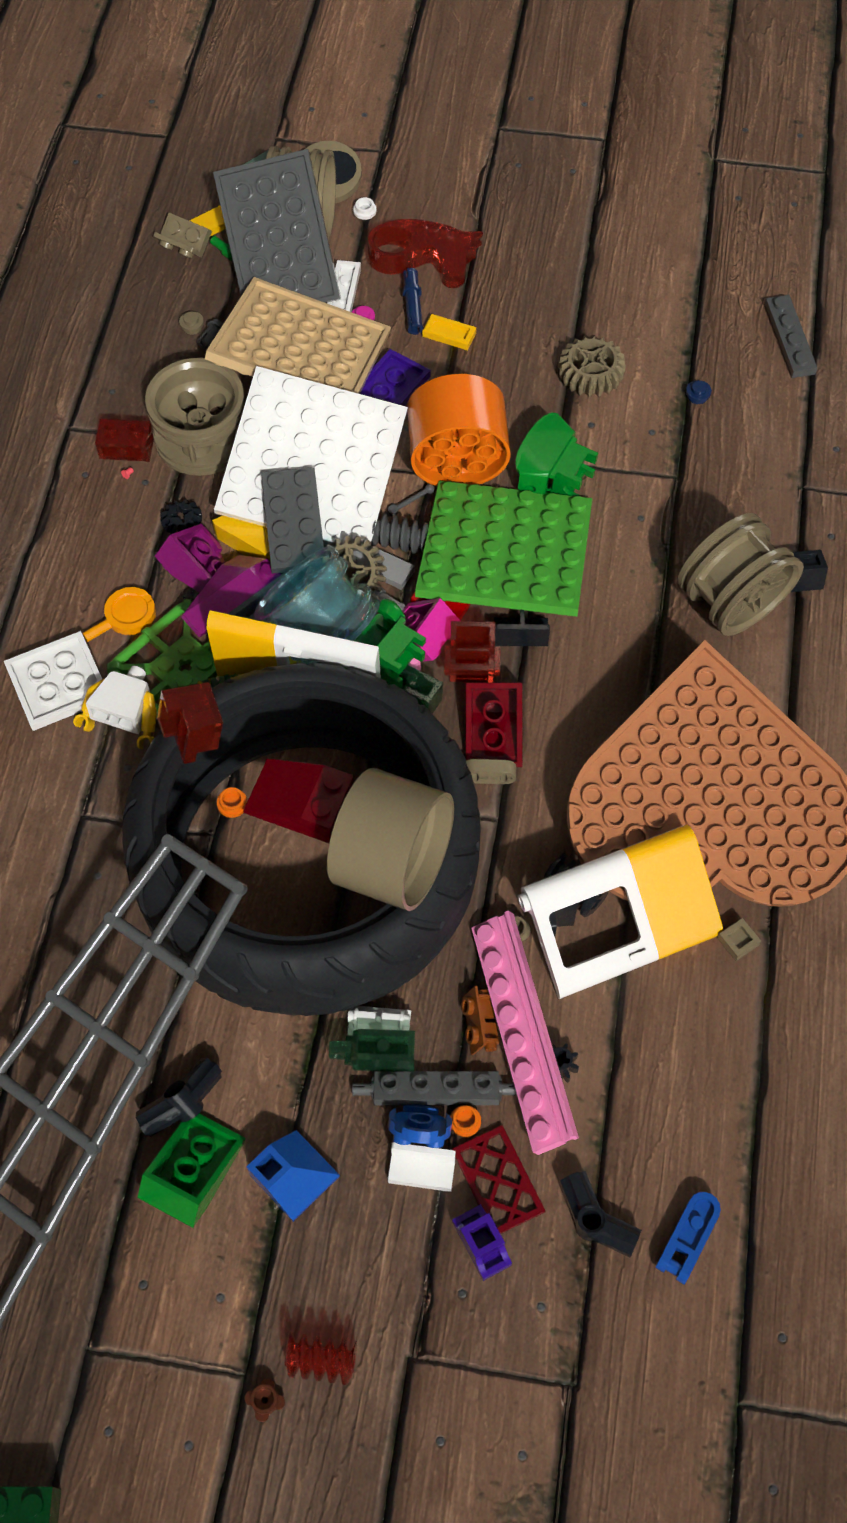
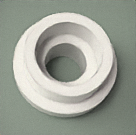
[353,197,377,220]

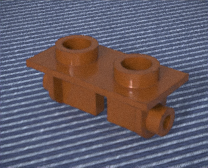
[461,986,499,1055]

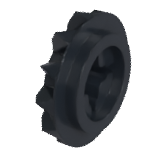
[161,498,202,534]

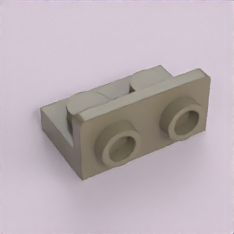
[153,213,212,259]

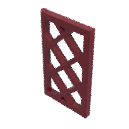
[451,1125,546,1234]

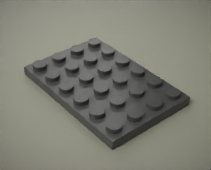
[213,149,341,303]

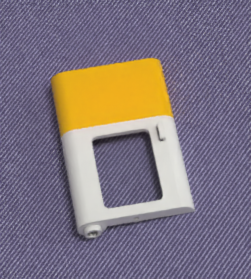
[207,610,381,679]
[518,825,723,999]

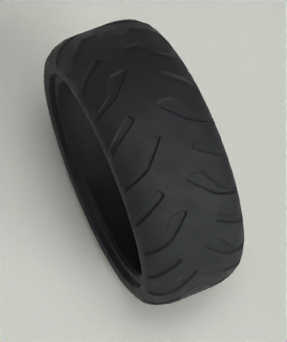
[122,663,481,1016]

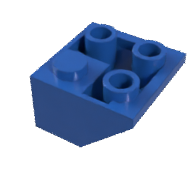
[246,1130,340,1222]

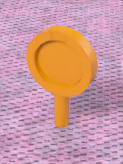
[82,587,156,642]

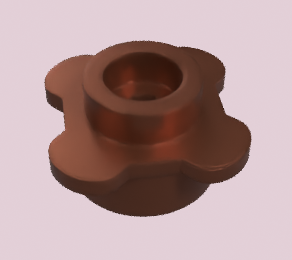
[245,1379,285,1422]

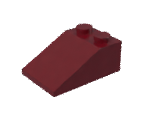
[466,683,523,767]
[243,759,353,843]

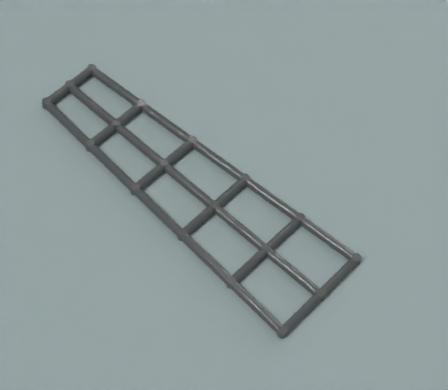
[0,834,248,1329]

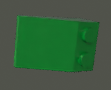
[137,1114,246,1228]

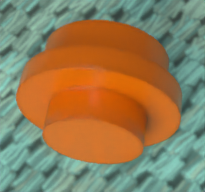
[217,787,248,818]
[451,1105,481,1137]

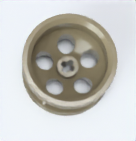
[145,358,245,476]

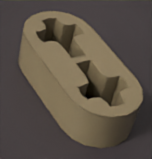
[466,759,517,784]

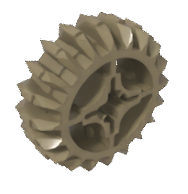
[558,336,626,397]
[315,536,387,609]

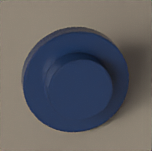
[686,380,712,404]

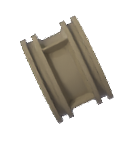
[678,513,804,636]

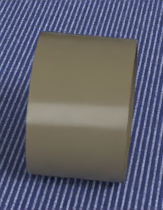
[327,768,454,911]

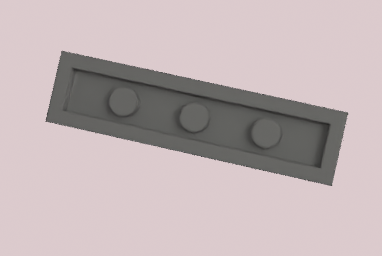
[764,295,817,378]

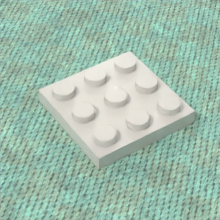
[4,631,102,731]

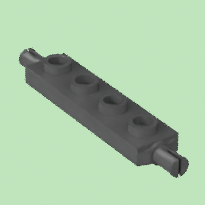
[352,1071,517,1106]

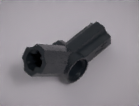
[135,1058,222,1137]
[559,1171,642,1258]

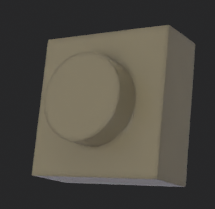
[718,918,761,961]

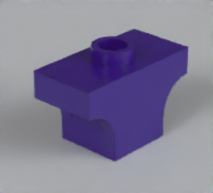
[452,1204,512,1281]

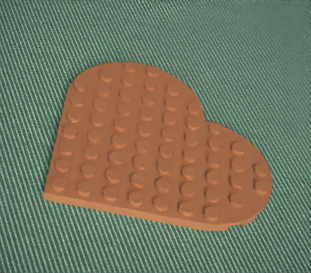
[567,640,847,907]

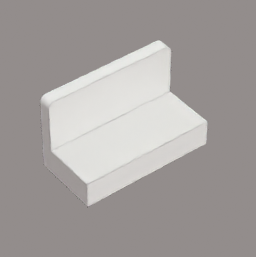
[388,1142,456,1192]

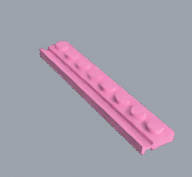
[471,911,579,1155]

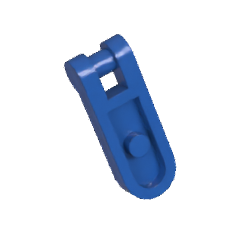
[655,1192,721,1285]

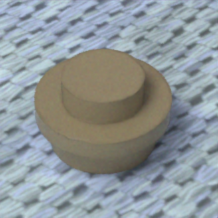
[179,311,204,335]

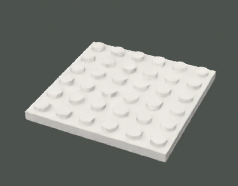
[214,366,408,553]

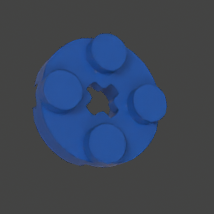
[388,1104,452,1148]

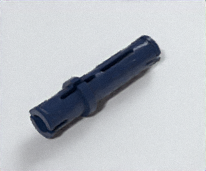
[402,268,423,335]

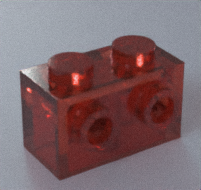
[95,419,154,462]

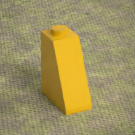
[212,515,271,563]

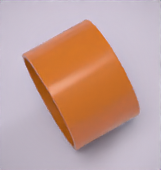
[407,374,510,486]

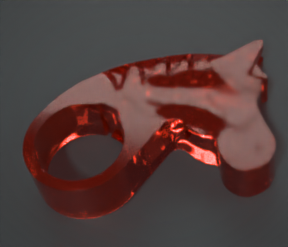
[368,219,483,288]

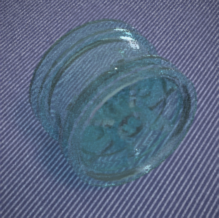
[254,546,380,665]

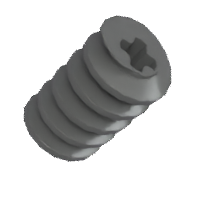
[371,513,428,555]

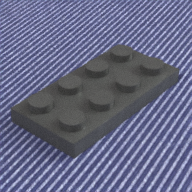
[261,467,326,574]

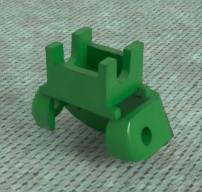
[515,413,598,496]
[343,598,426,688]

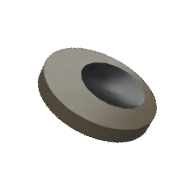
[304,141,362,204]

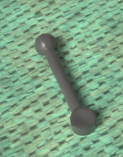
[388,484,435,516]

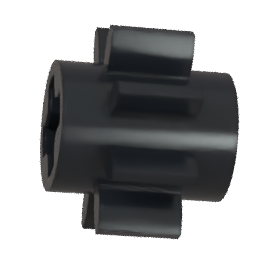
[552,1043,579,1083]

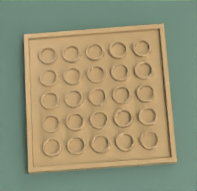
[205,277,391,394]

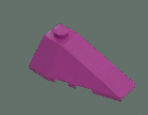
[155,524,255,616]
[181,555,284,637]

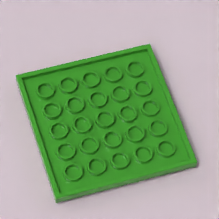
[415,481,592,617]

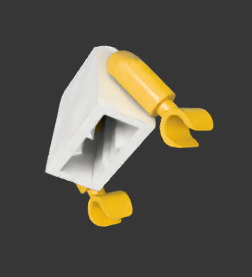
[73,666,157,749]

